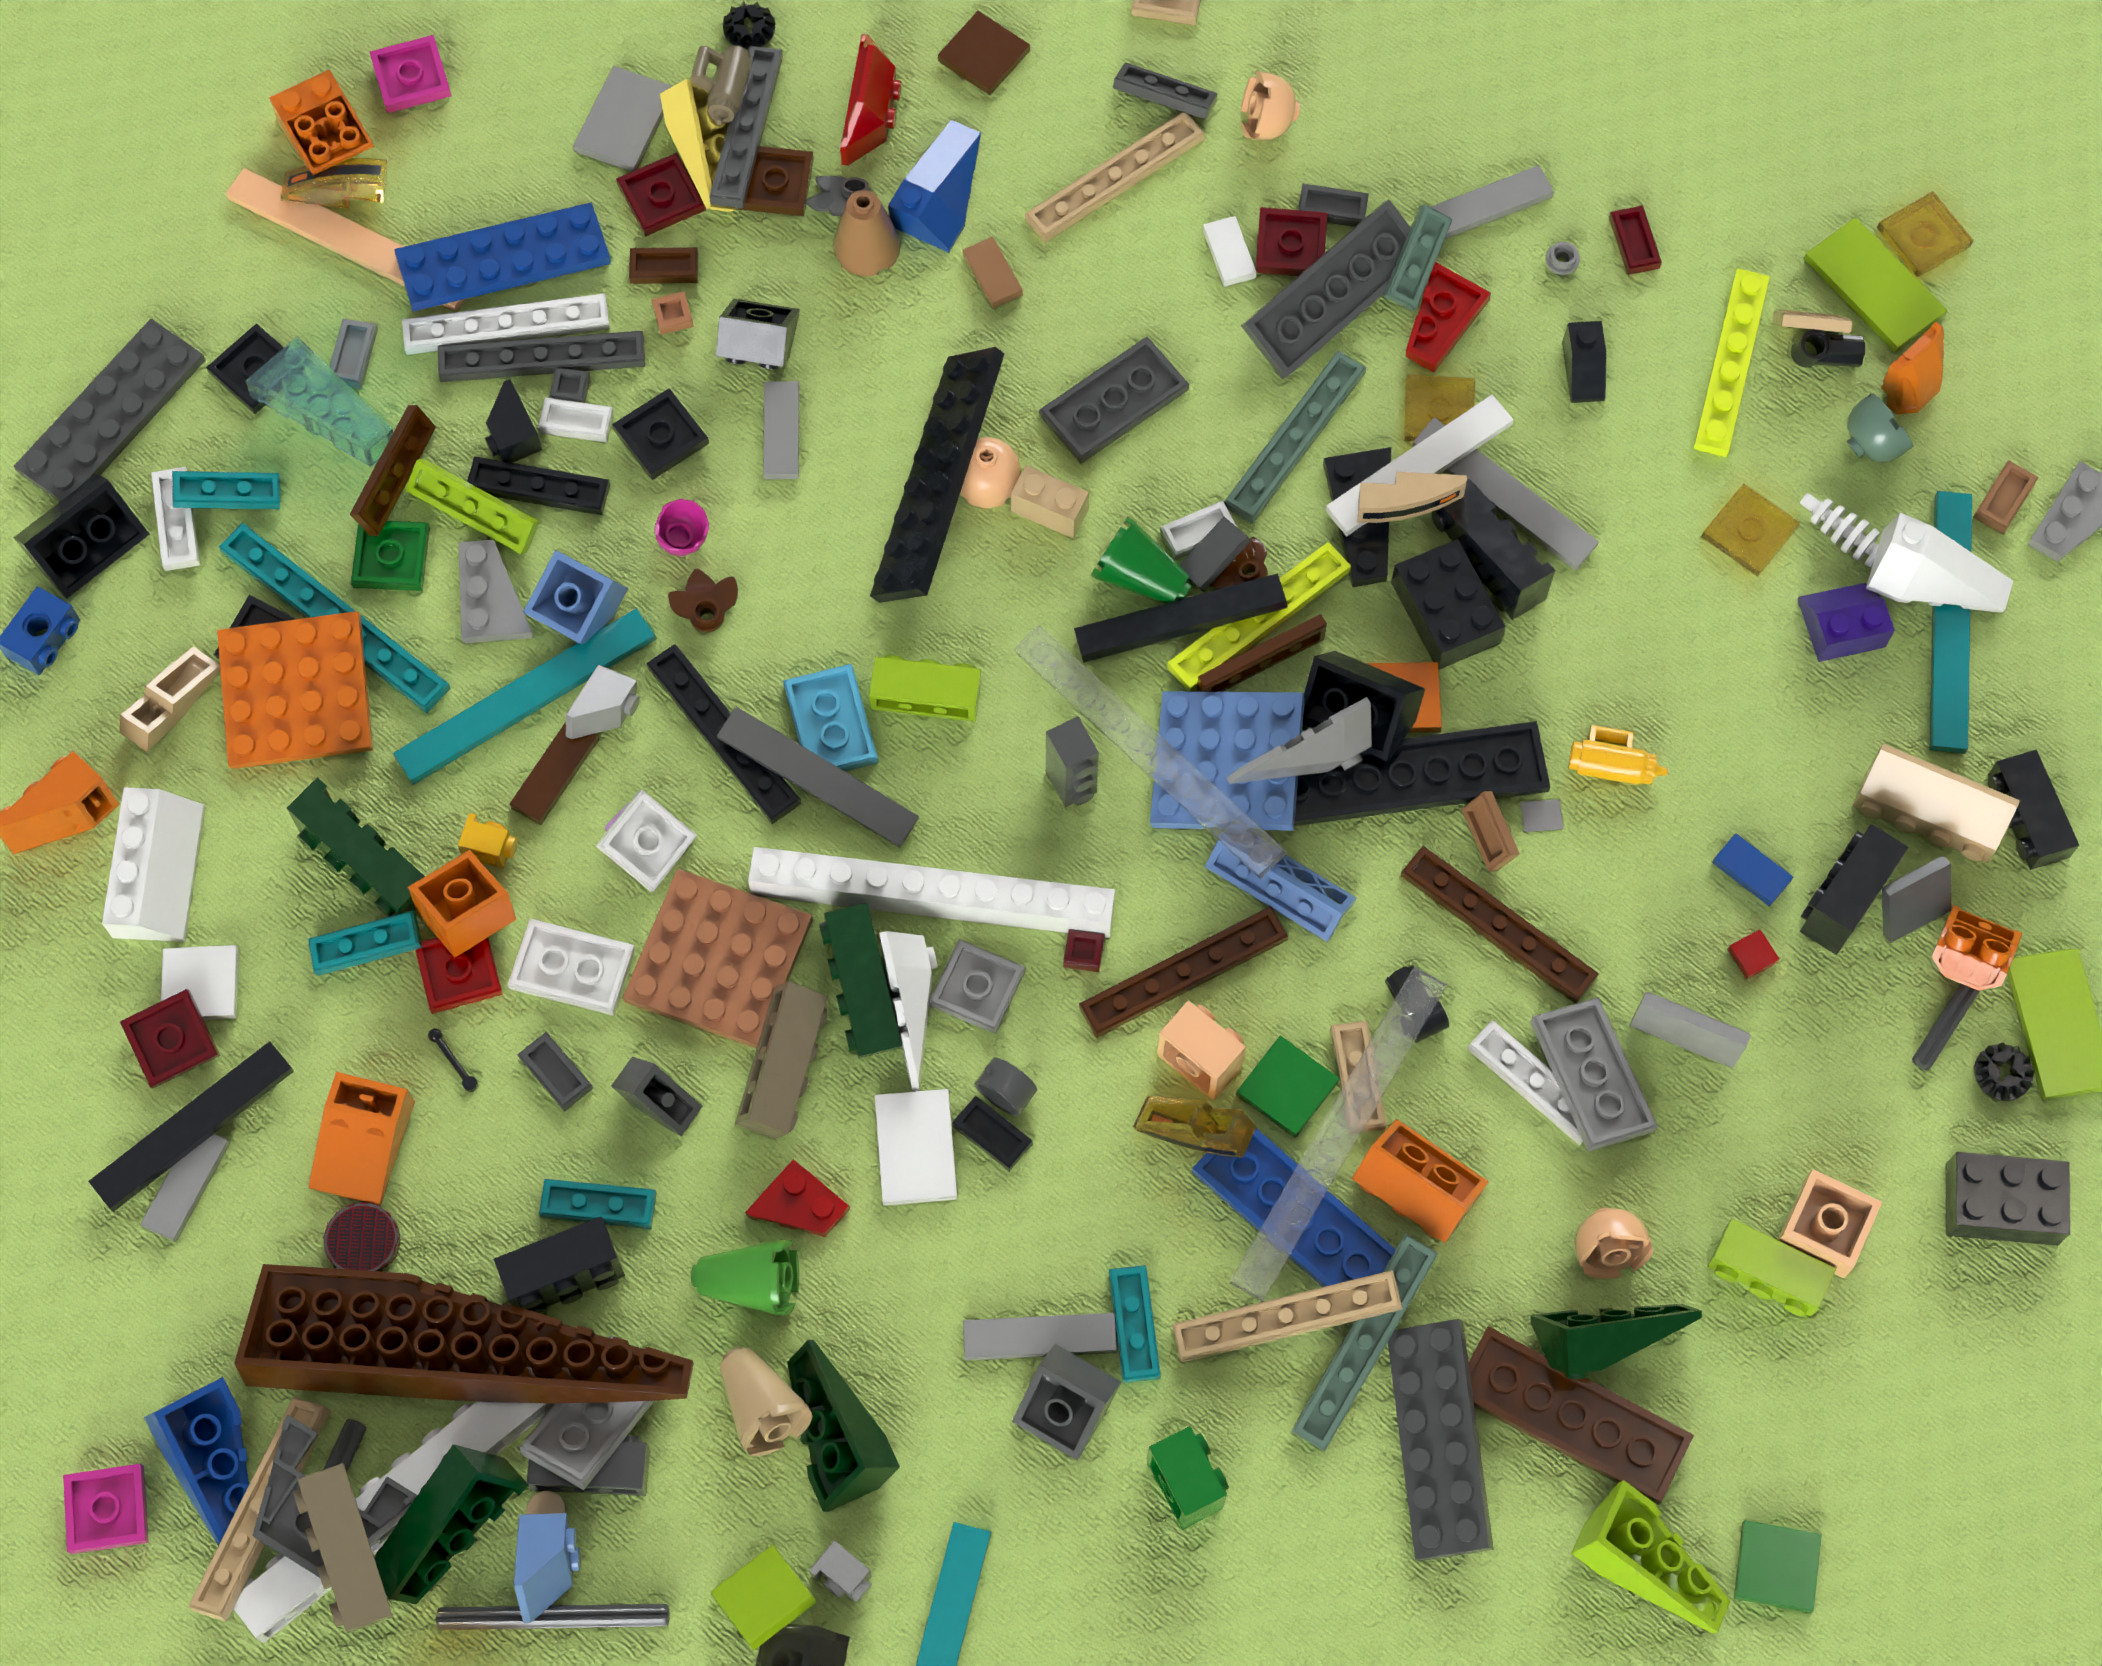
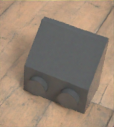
[1012,1344,1121,1460]

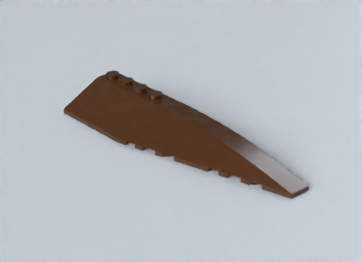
[234,1264,694,1403]

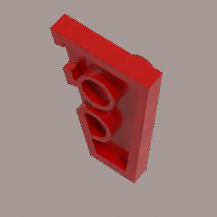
[1405,262,1491,373]

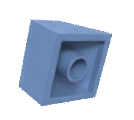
[523,550,628,645]
[514,1513,581,1623]

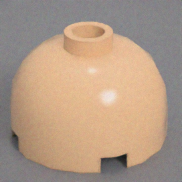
[1241,71,1300,140]
[960,437,1021,509]
[1575,1208,1653,1279]

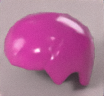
[654,499,709,556]

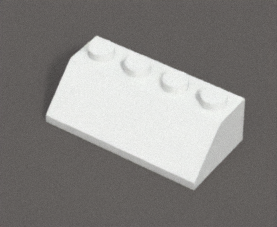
[102,787,205,942]

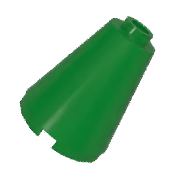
[1091,516,1191,604]

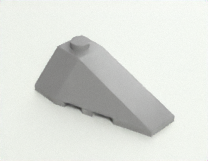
[1226,697,1372,784]

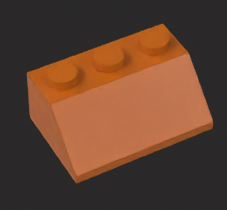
[1352,1119,1489,1243]

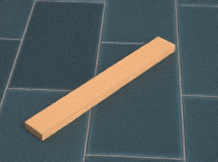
[226,168,465,312]

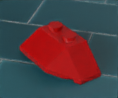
[840,34,902,166]

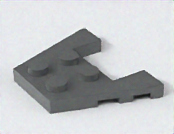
[252,1415,417,1578]

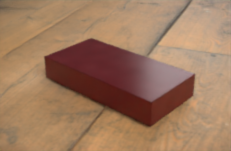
[1609,205,1662,275]

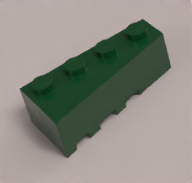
[819,903,902,1059]
[374,1444,529,1604]

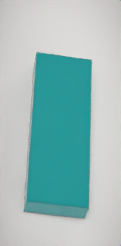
[172,471,280,509]
[308,910,422,976]
[539,1179,657,1229]
[1109,1265,1161,1383]

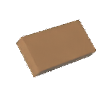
[962,237,1023,309]
[1973,460,2039,535]
[1461,791,1520,872]

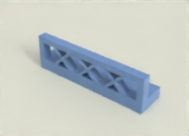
[1205,829,1356,942]

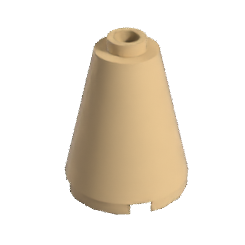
[720,1347,813,1456]

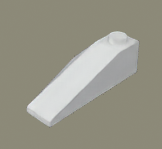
[1866,513,2013,613]
[879,931,937,1092]

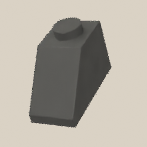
[611,1057,703,1136]

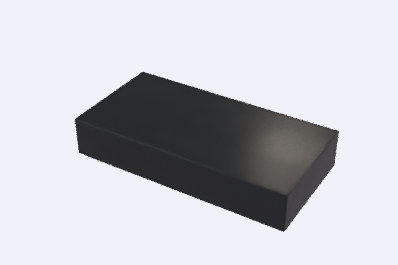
[952,1095,1033,1172]

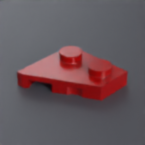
[745,1159,850,1237]

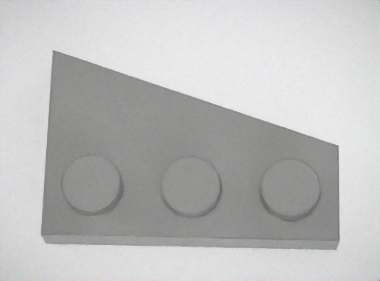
[2028,461,2102,562]

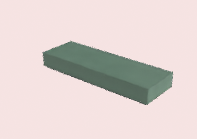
[1383,204,1453,311]

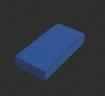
[1712,833,1793,907]

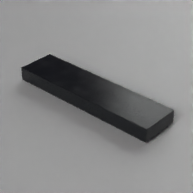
[467,456,610,515]

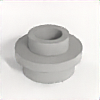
[1545,242,1580,275]

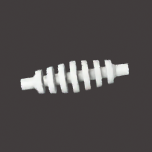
[1799,493,1880,568]

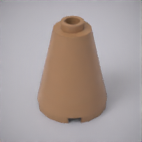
[833,190,900,276]

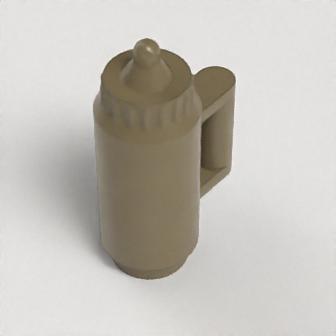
[690,46,752,125]

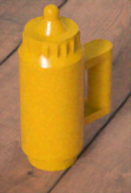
[1568,725,1668,785]

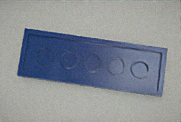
[394,202,611,312]
[1192,1115,1395,1287]

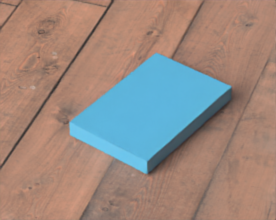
[783,664,878,771]

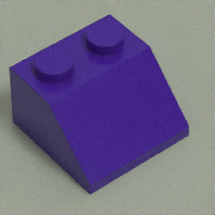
[1797,583,1895,662]

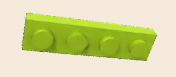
[405,458,540,554]

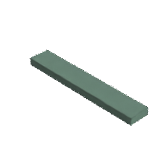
[1224,351,1366,524]
[1291,1234,1438,1451]

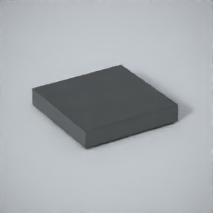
[1882,856,1951,943]

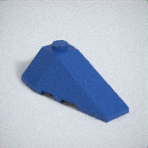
[888,120,981,253]
[144,1377,249,1546]

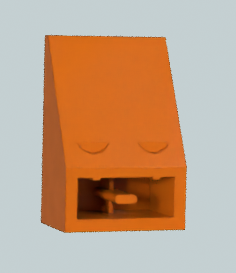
[269,69,374,175]
[0,751,120,854]
[308,1072,415,1206]

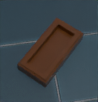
[629,247,699,284]

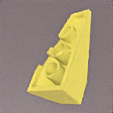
[660,79,736,212]

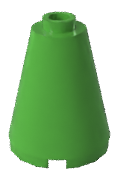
[691,1239,799,1316]

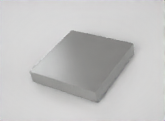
[929,939,1026,1034]

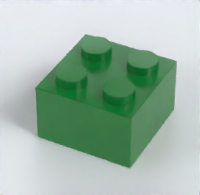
[1147,1426,1229,1530]

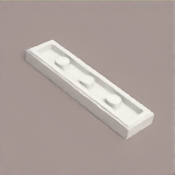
[1468,1020,1583,1146]

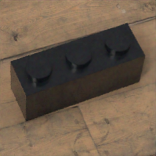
[1988,749,2079,870]

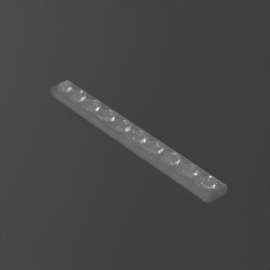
[1014,624,1286,879]
[1230,967,1447,1302]

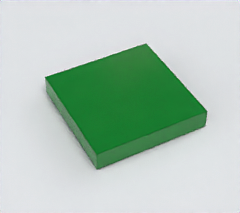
[351,521,430,591]
[1236,1035,1340,1138]
[1734,1520,1822,1613]

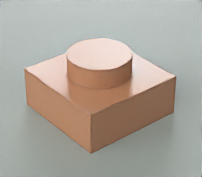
[651,291,694,335]

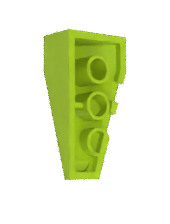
[1571,1480,1730,1634]

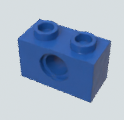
[0,586,80,676]

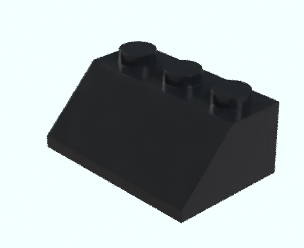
[13,474,150,599]
[1303,651,1425,761]

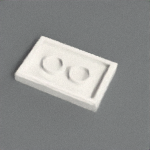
[508,918,635,1016]
[875,1089,957,1206]

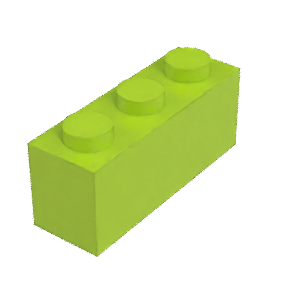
[869,655,981,722]
[1707,1218,1836,1317]

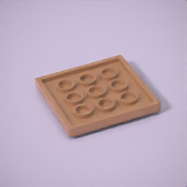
[623,869,813,1049]

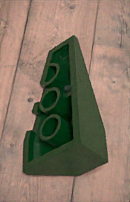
[1530,1304,1702,1379]
[787,1340,900,1512]

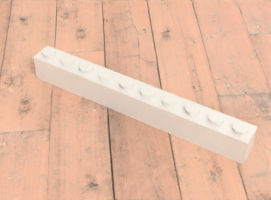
[748,847,1115,938]
[233,1402,555,1644]

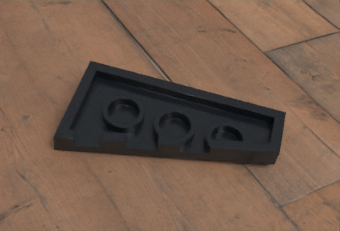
[1323,447,1391,587]

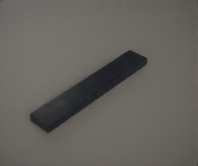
[1074,573,1288,663]
[646,644,801,824]
[88,1041,294,1212]

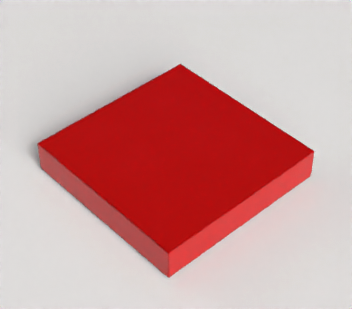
[415,937,503,1014]

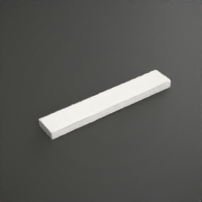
[402,293,610,355]
[1326,394,1514,537]

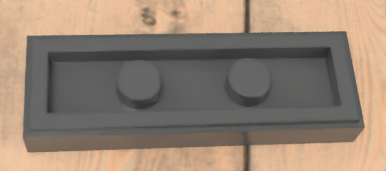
[1113,63,1218,119]

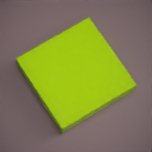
[710,1545,816,1651]

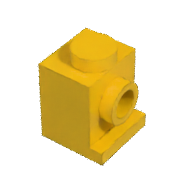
[458,813,518,869]

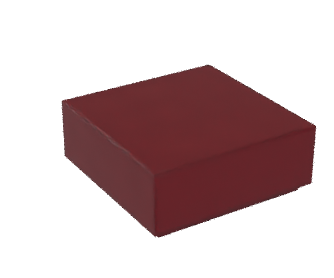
[1063,929,1105,972]

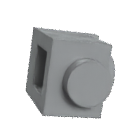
[809,1540,872,1602]

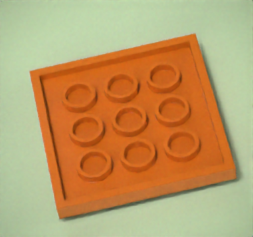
[217,611,373,769]

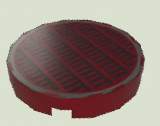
[323,1202,401,1272]

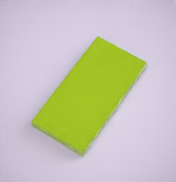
[1804,217,1948,353]
[2007,948,2102,1101]

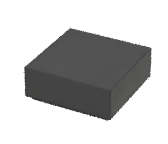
[549,367,591,403]

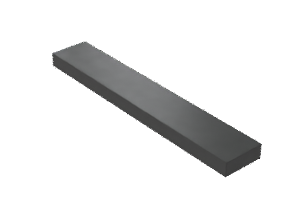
[709,46,783,208]
[438,331,645,382]
[717,706,919,848]

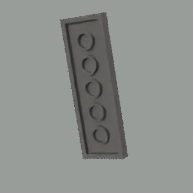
[1241,200,1411,379]
[14,319,206,502]
[1388,1319,1494,1561]

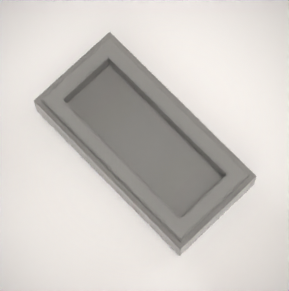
[326,318,378,389]

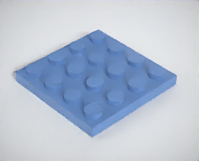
[1150,691,1305,831]

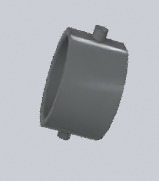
[974,1057,1038,1116]

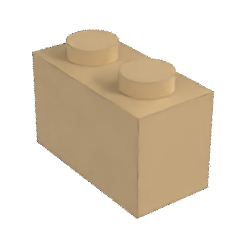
[1011,465,1089,539]

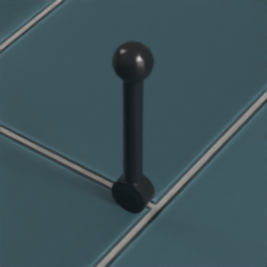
[428,1028,478,1092]

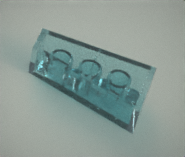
[245,336,393,467]

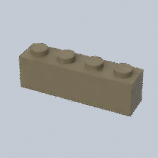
[735,981,828,1139]
[293,1463,393,1634]

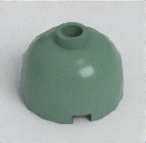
[1846,393,1914,463]

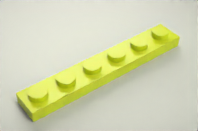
[1693,268,1770,457]
[1167,541,1351,692]

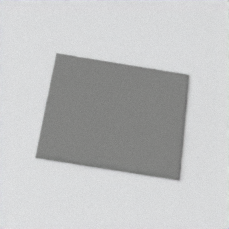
[1521,799,1564,832]

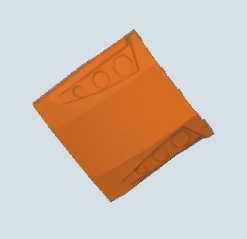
[1881,322,1944,414]
[1932,905,2022,991]

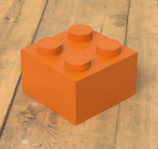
[408,850,516,957]

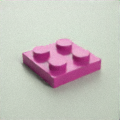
[369,35,452,113]
[63,1464,149,1554]

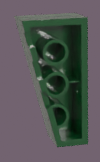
[287,777,425,917]

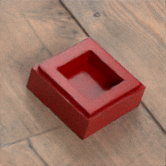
[1727,929,1780,980]

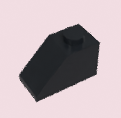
[1562,321,1606,403]
[484,379,542,463]

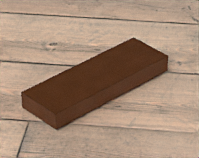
[509,722,599,825]

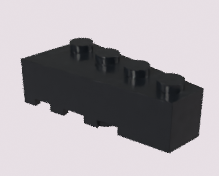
[1432,479,1556,620]

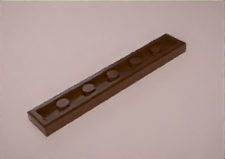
[1401,846,1599,1004]
[1079,906,1288,1038]

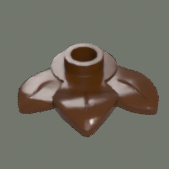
[1210,537,1268,590]
[668,569,738,632]

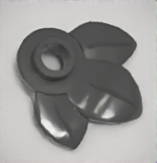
[805,176,872,216]

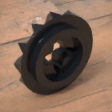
[723,1,775,50]
[1974,1042,2035,1101]

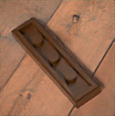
[350,405,436,536]
[1197,614,1327,692]

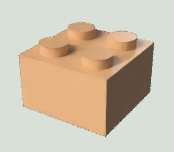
[1157,1000,1246,1101]
[1777,1169,1882,1278]

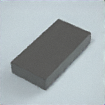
[1298,183,1369,227]
[1179,517,1251,592]
[517,1032,593,1112]

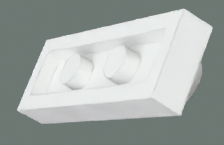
[151,467,200,571]

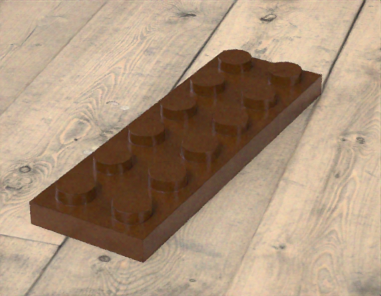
[1469,1326,1694,1505]

